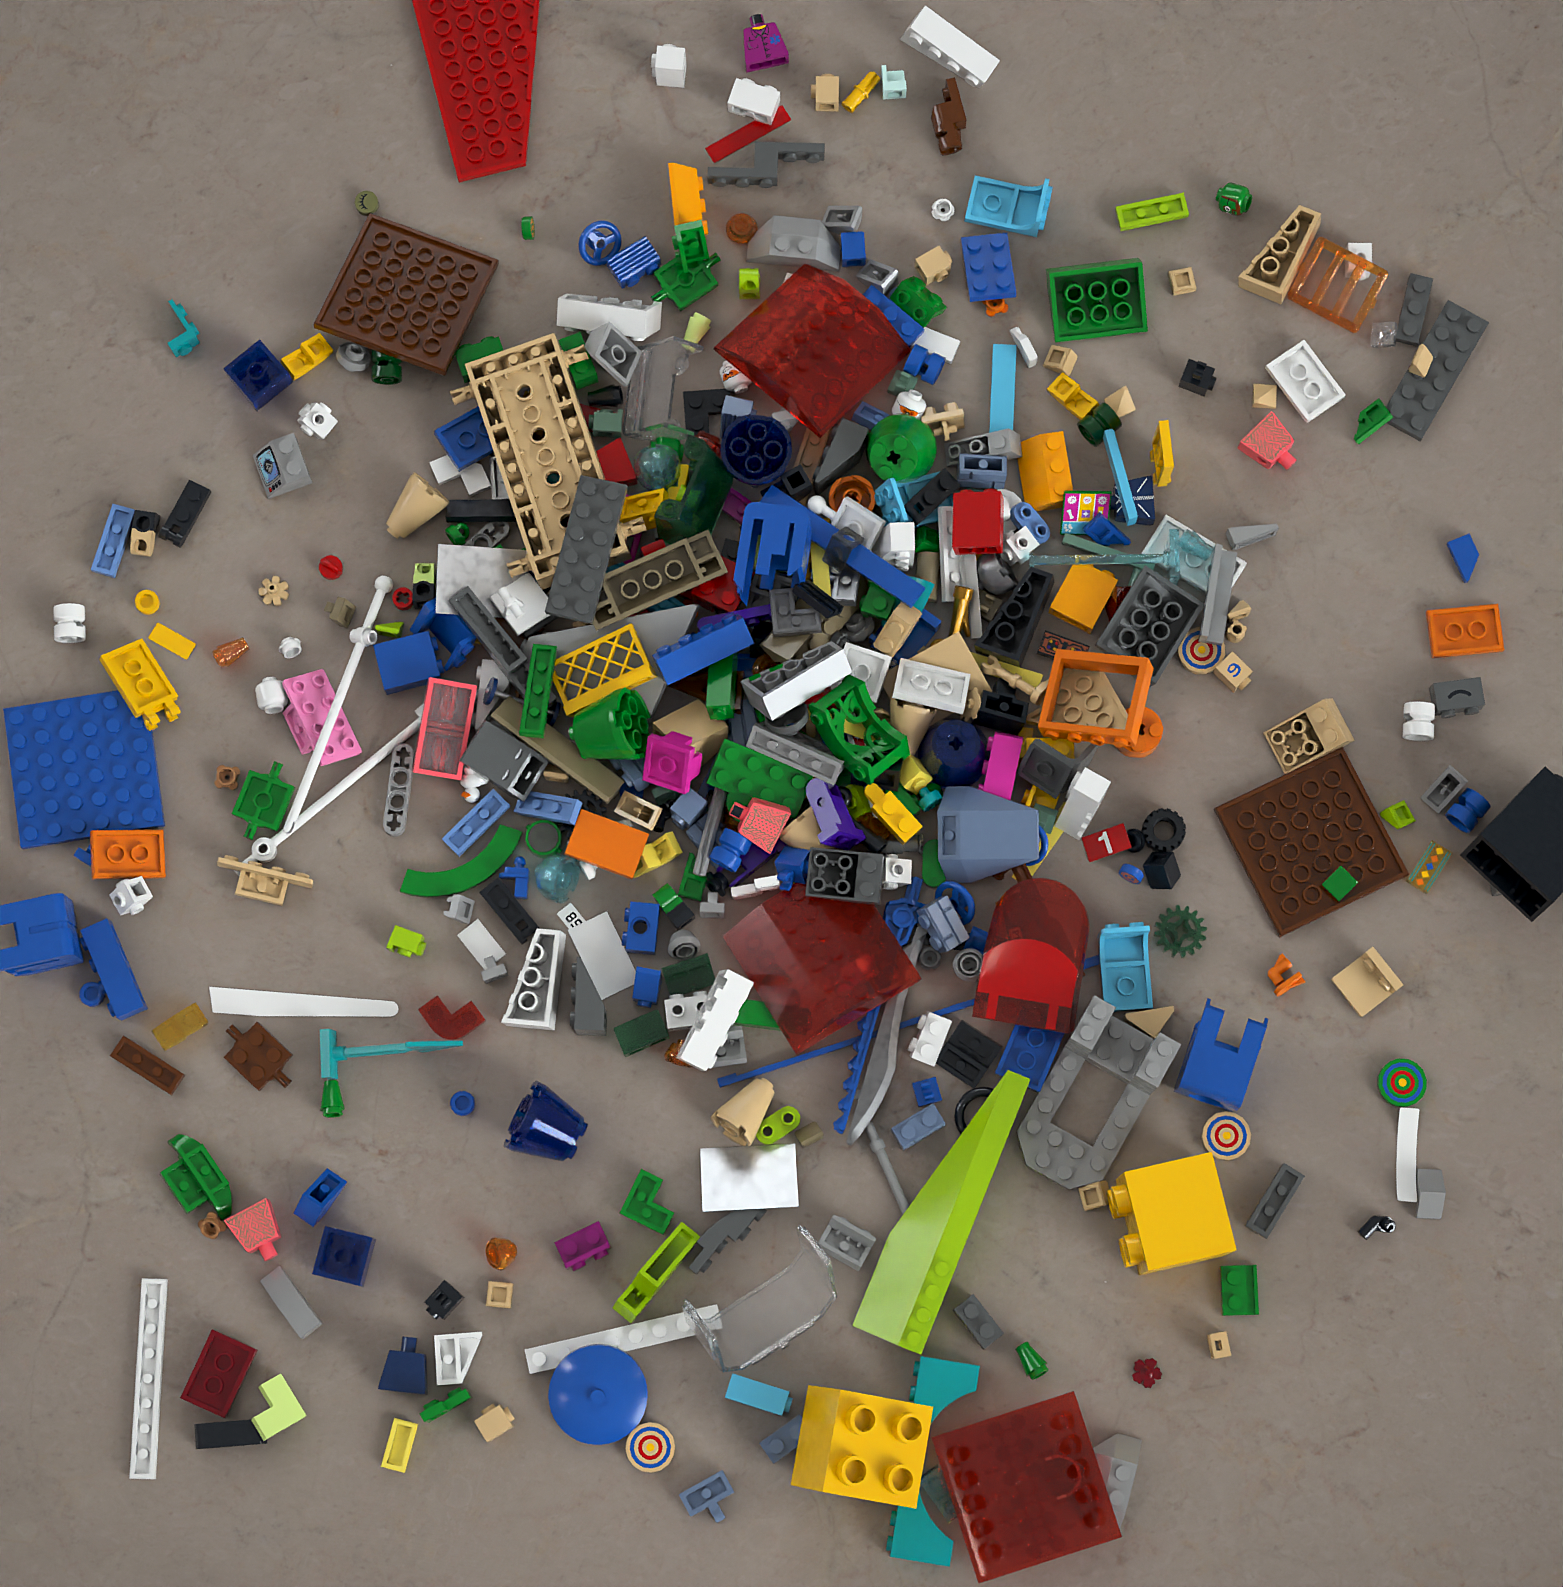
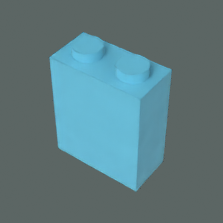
[725,1373,793,1416]

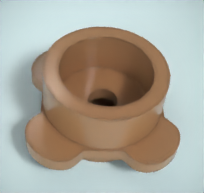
[214,765,240,790]
[198,1212,227,1239]

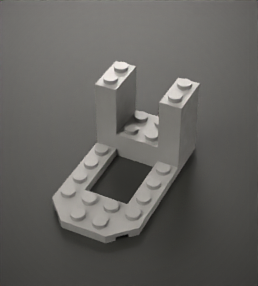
[1016,995,1182,1190]

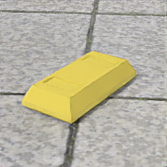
[381,1418,418,1473]

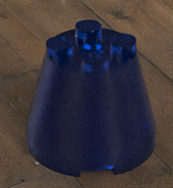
[720,414,792,488]
[918,718,990,789]
[504,1081,588,1161]

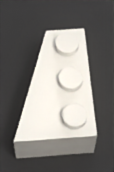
[872,522,915,572]

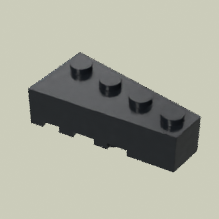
[974,567,1055,668]

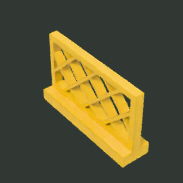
[553,623,658,717]

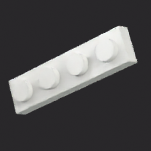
[938,506,966,602]

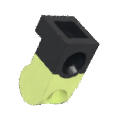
[412,563,436,609]

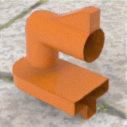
[1267,953,1305,997]

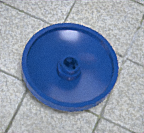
[548,1344,648,1445]

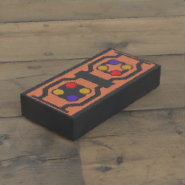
[1037,630,1090,660]

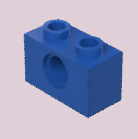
[622,901,660,955]

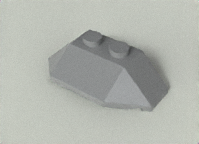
[746,215,841,271]
[1075,1433,1142,1538]

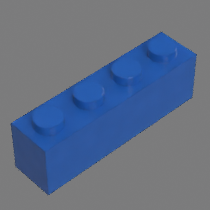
[652,613,754,685]
[80,918,148,1021]

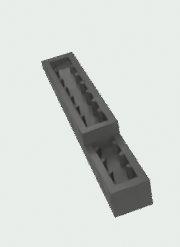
[449,586,557,709]

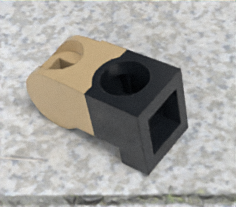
[130,510,160,557]

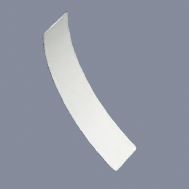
[1396,1107,1419,1202]

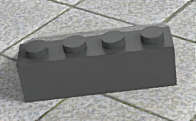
[1095,565,1205,687]

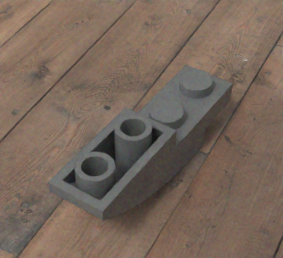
[689,1208,767,1274]

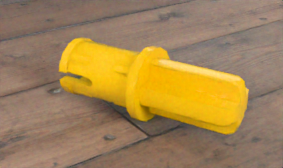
[841,71,880,113]

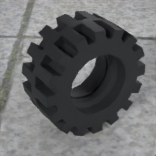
[1141,808,1186,852]

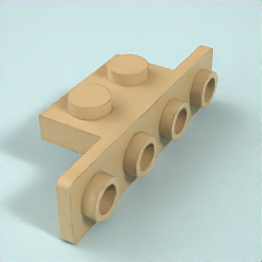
[217,855,313,906]

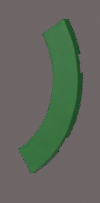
[400,824,523,897]

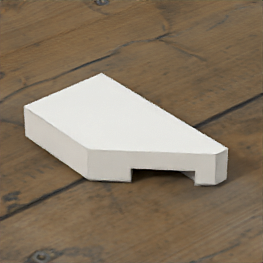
[1009,327,1038,368]

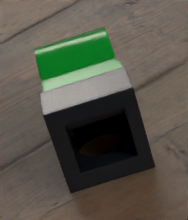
[652,883,695,931]

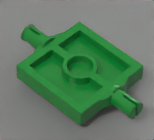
[651,252,721,312]
[232,761,295,840]

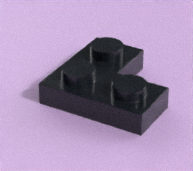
[683,389,730,439]

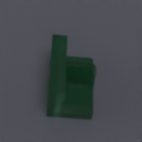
[661,953,715,995]
[614,1009,670,1057]

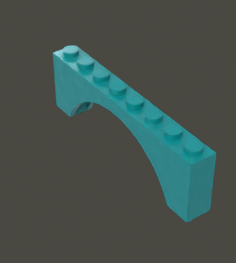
[886,1356,980,1567]

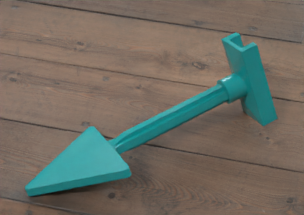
[320,1029,463,1080]

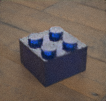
[223,339,293,411]
[312,1226,376,1287]

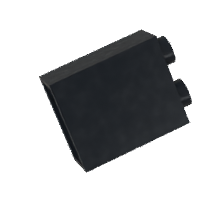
[1460,766,1563,922]

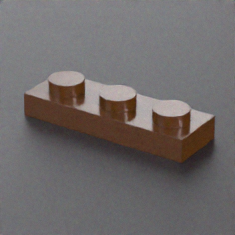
[110,1035,185,1095]

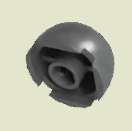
[976,553,1019,595]

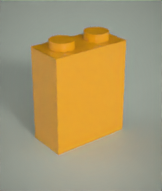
[1048,559,1118,634]

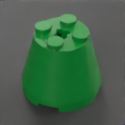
[866,413,937,483]
[569,687,651,760]

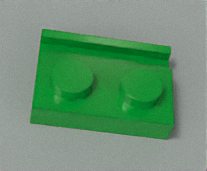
[1220,1265,1259,1316]

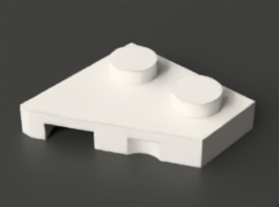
[434,1332,482,1385]

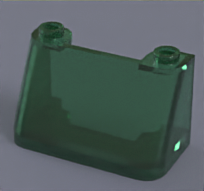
[654,435,734,544]

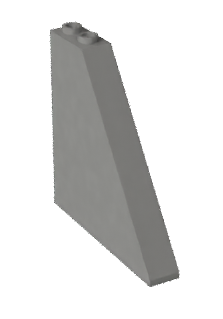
[520,603,700,728]

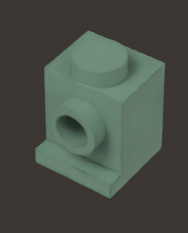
[589,409,623,438]

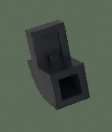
[760,464,813,502]

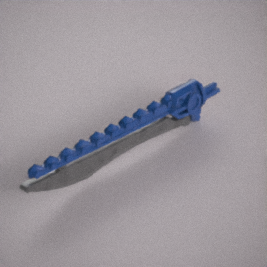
[833,876,927,1145]

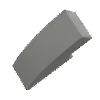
[260,1266,323,1339]

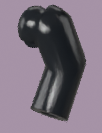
[653,799,676,833]
[1358,1215,1396,1240]

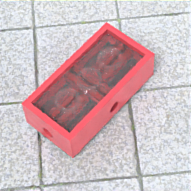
[412,677,477,780]

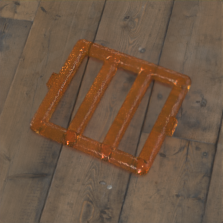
[1288,237,1388,333]

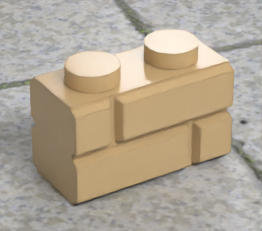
[873,602,922,658]

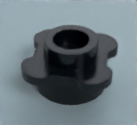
[706,871,729,897]

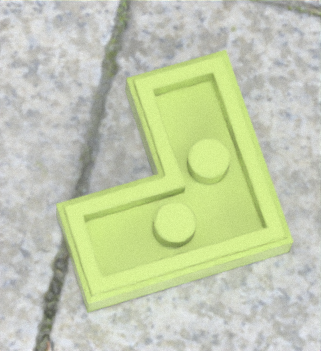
[251,1374,306,1441]

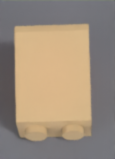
[653,699,728,767]

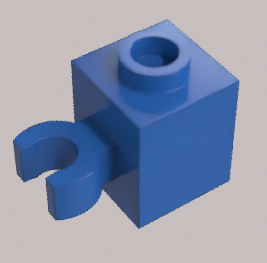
[774,846,810,891]

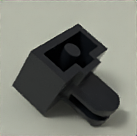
[972,678,1029,736]

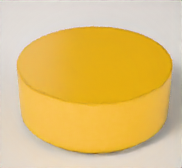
[135,590,160,615]

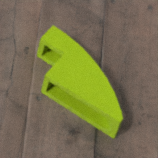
[612,1222,700,1323]

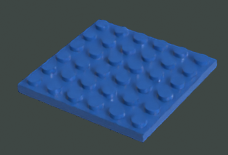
[3,690,165,849]

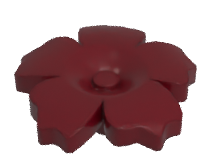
[1132,1358,1162,1388]

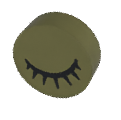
[355,191,379,216]

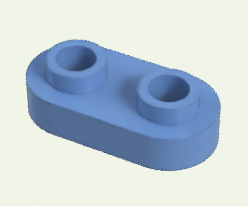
[1010,502,1050,544]

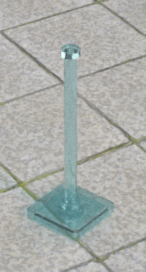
[1029,529,1180,586]

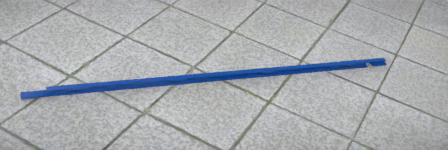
[717,955,1100,1088]

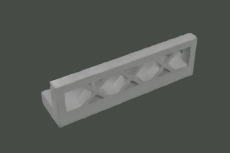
[1198,544,1237,646]

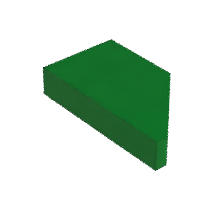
[1354,398,1393,444]
[677,853,707,902]

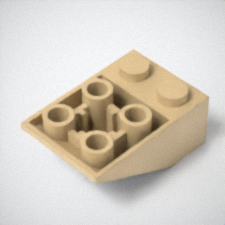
[1264,698,1355,774]

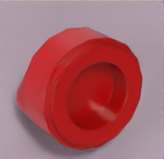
[319,555,343,580]

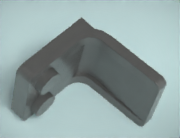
[1017,739,1099,799]

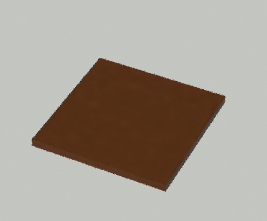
[314,213,499,376]
[1214,747,1409,938]

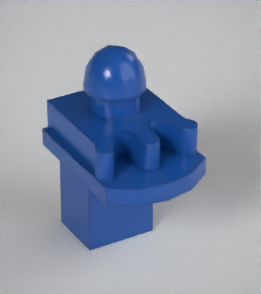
[499,856,530,899]

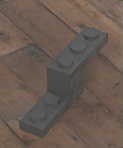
[707,142,825,188]

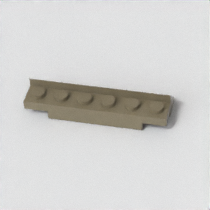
[593,530,728,631]
[760,557,869,664]
[491,696,625,804]

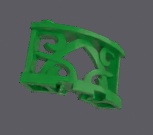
[808,675,910,785]

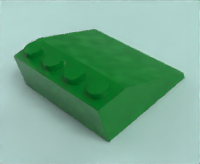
[1046,258,1148,343]

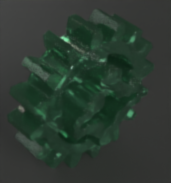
[1154,905,1207,958]

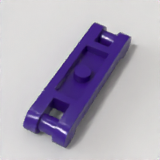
[697,604,772,632]

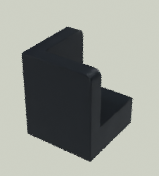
[1143,852,1181,889]

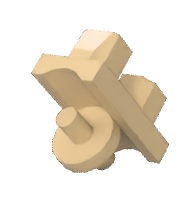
[921,402,965,441]

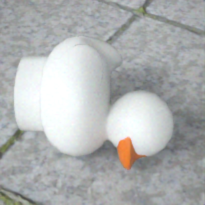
[459,764,488,803]

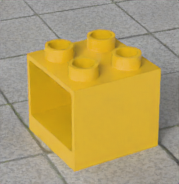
[1107,1152,1237,1276]
[791,1385,933,1509]

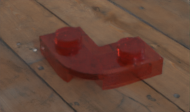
[418,995,486,1040]

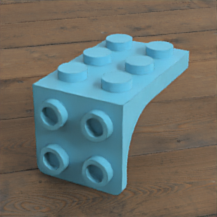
[964,175,1053,237]
[875,471,953,528]
[1097,922,1153,1012]

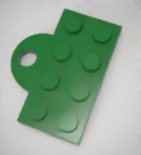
[706,738,813,822]

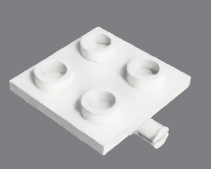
[490,572,550,636]

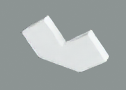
[429,455,491,497]
[731,875,780,900]

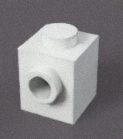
[1345,243,1372,280]

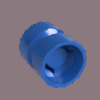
[903,344,946,385]
[1445,788,1491,834]
[708,828,752,873]

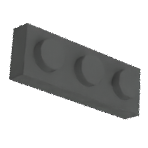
[1394,273,1433,346]
[1245,1163,1305,1239]

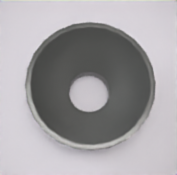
[765,703,809,736]

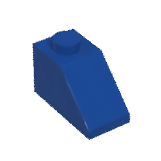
[632,966,663,1008]
[294,1168,347,1227]

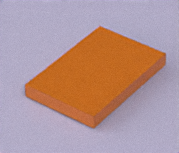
[1426,604,1504,658]
[564,809,649,880]
[90,830,166,879]

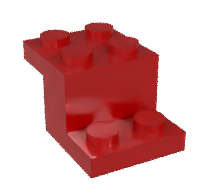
[678,556,755,613]

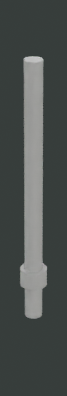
[865,1121,909,1214]

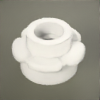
[932,199,954,221]
[279,637,302,658]

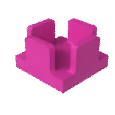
[642,731,702,794]

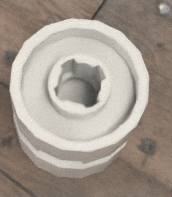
[53,603,86,643]
[1403,702,1435,741]

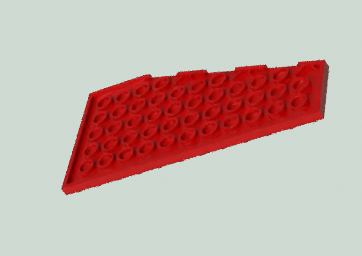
[412,0,540,183]

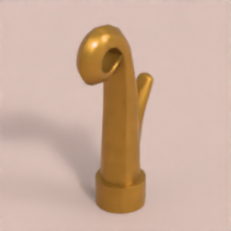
[929,585,974,647]

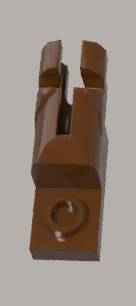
[931,77,967,156]

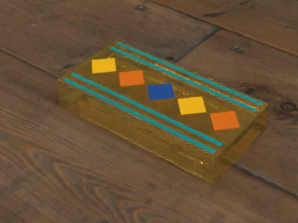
[1406,840,1452,894]

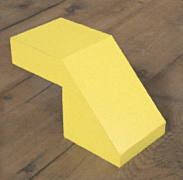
[634,831,683,878]

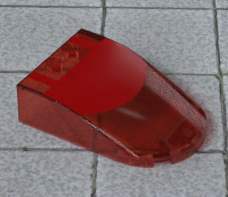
[972,878,1089,1033]

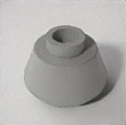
[668,929,701,961]
[953,948,984,982]

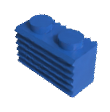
[606,236,661,289]

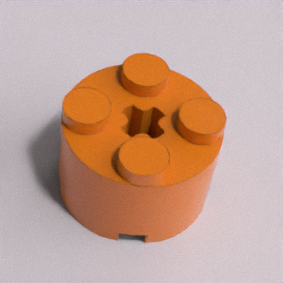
[828,475,876,513]
[1116,707,1163,758]

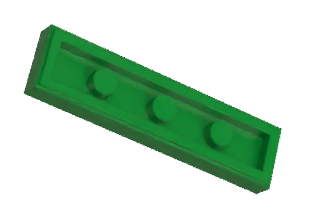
[519,644,557,739]

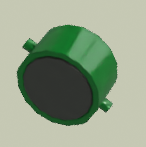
[525,820,562,858]

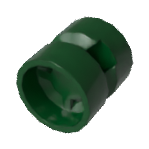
[371,349,402,385]
[1077,403,1122,447]

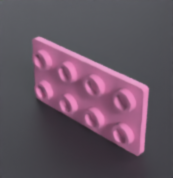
[282,669,362,766]

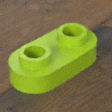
[756,1106,800,1145]

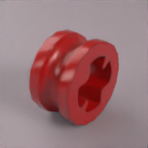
[392,587,413,611]

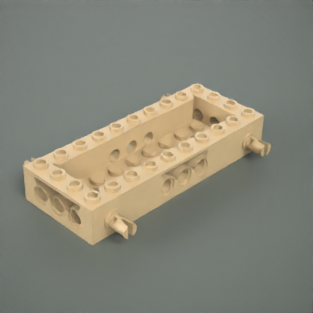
[450,333,647,590]

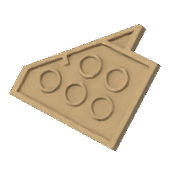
[1026,668,1128,730]

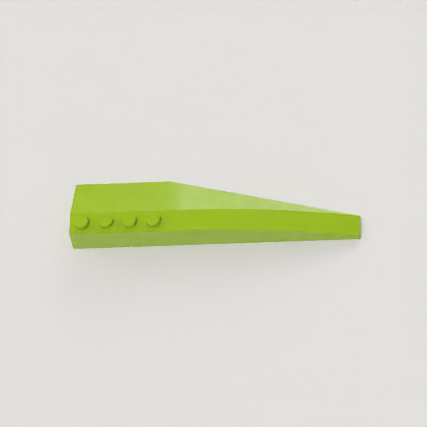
[852,1070,1030,1355]

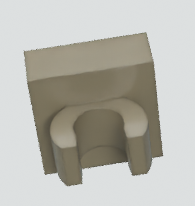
[979,590,1003,622]
[324,597,356,628]

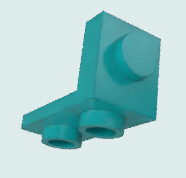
[167,299,200,358]

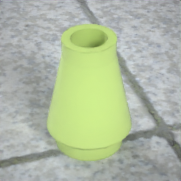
[682,312,711,349]

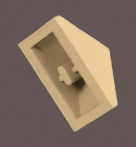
[614,790,662,831]
[1124,1006,1174,1039]

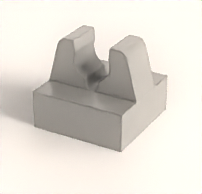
[700,892,725,919]
[443,894,475,924]
[481,955,509,984]

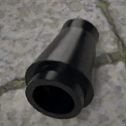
[587,384,623,407]

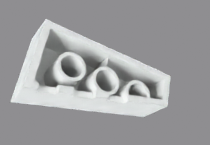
[557,294,662,341]

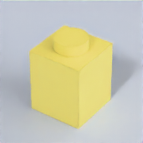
[900,754,933,795]

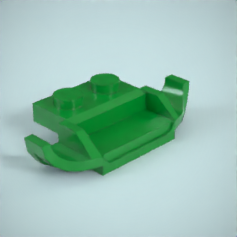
[160,1134,232,1221]

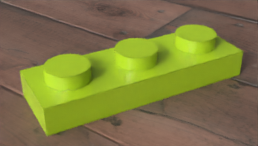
[1115,192,1189,231]

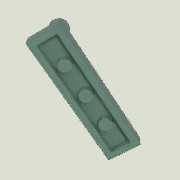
[1062,533,1156,595]

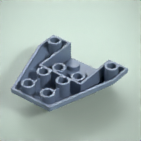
[937,786,1039,883]

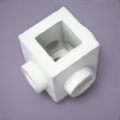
[297,402,338,439]
[1000,526,1040,566]
[882,854,912,890]
[109,876,153,915]

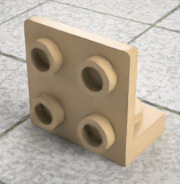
[1332,947,1403,1017]

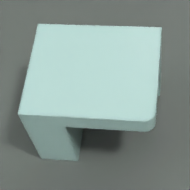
[881,65,907,100]

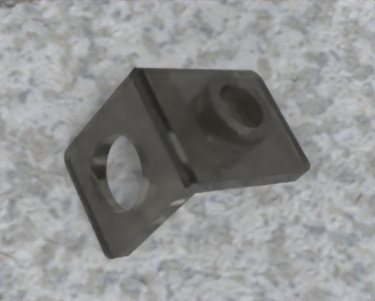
[822,527,864,572]

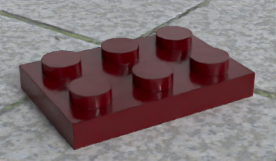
[180,1329,258,1418]

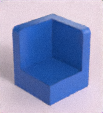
[840,231,866,267]

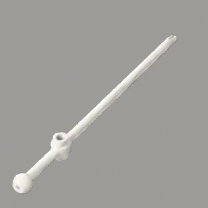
[283,576,393,834]

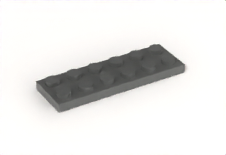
[1386,300,1489,441]
[545,475,628,624]

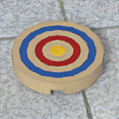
[1177,627,1225,675]
[1201,1111,1251,1161]
[626,1422,675,1473]

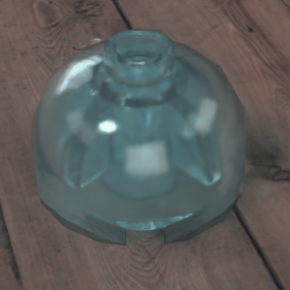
[634,444,681,491]
[535,854,580,904]

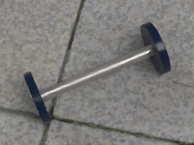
[483,677,561,727]

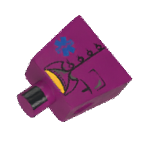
[743,14,789,73]

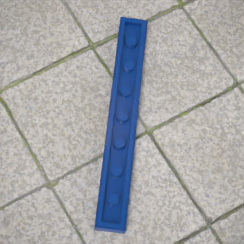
[759,485,925,608]

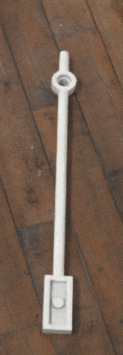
[234,703,424,876]

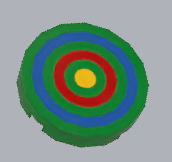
[1377,1058,1427,1107]

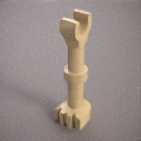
[980,655,1047,706]

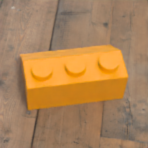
[668,163,708,235]
[1017,431,1073,511]

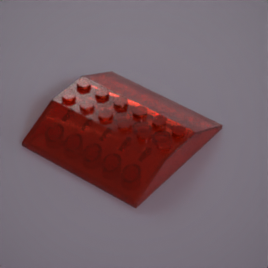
[714,264,911,438]
[723,882,922,1055]
[931,1391,1122,1584]

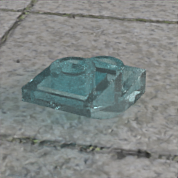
[920,1464,969,1523]

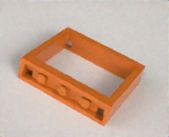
[1038,649,1154,748]

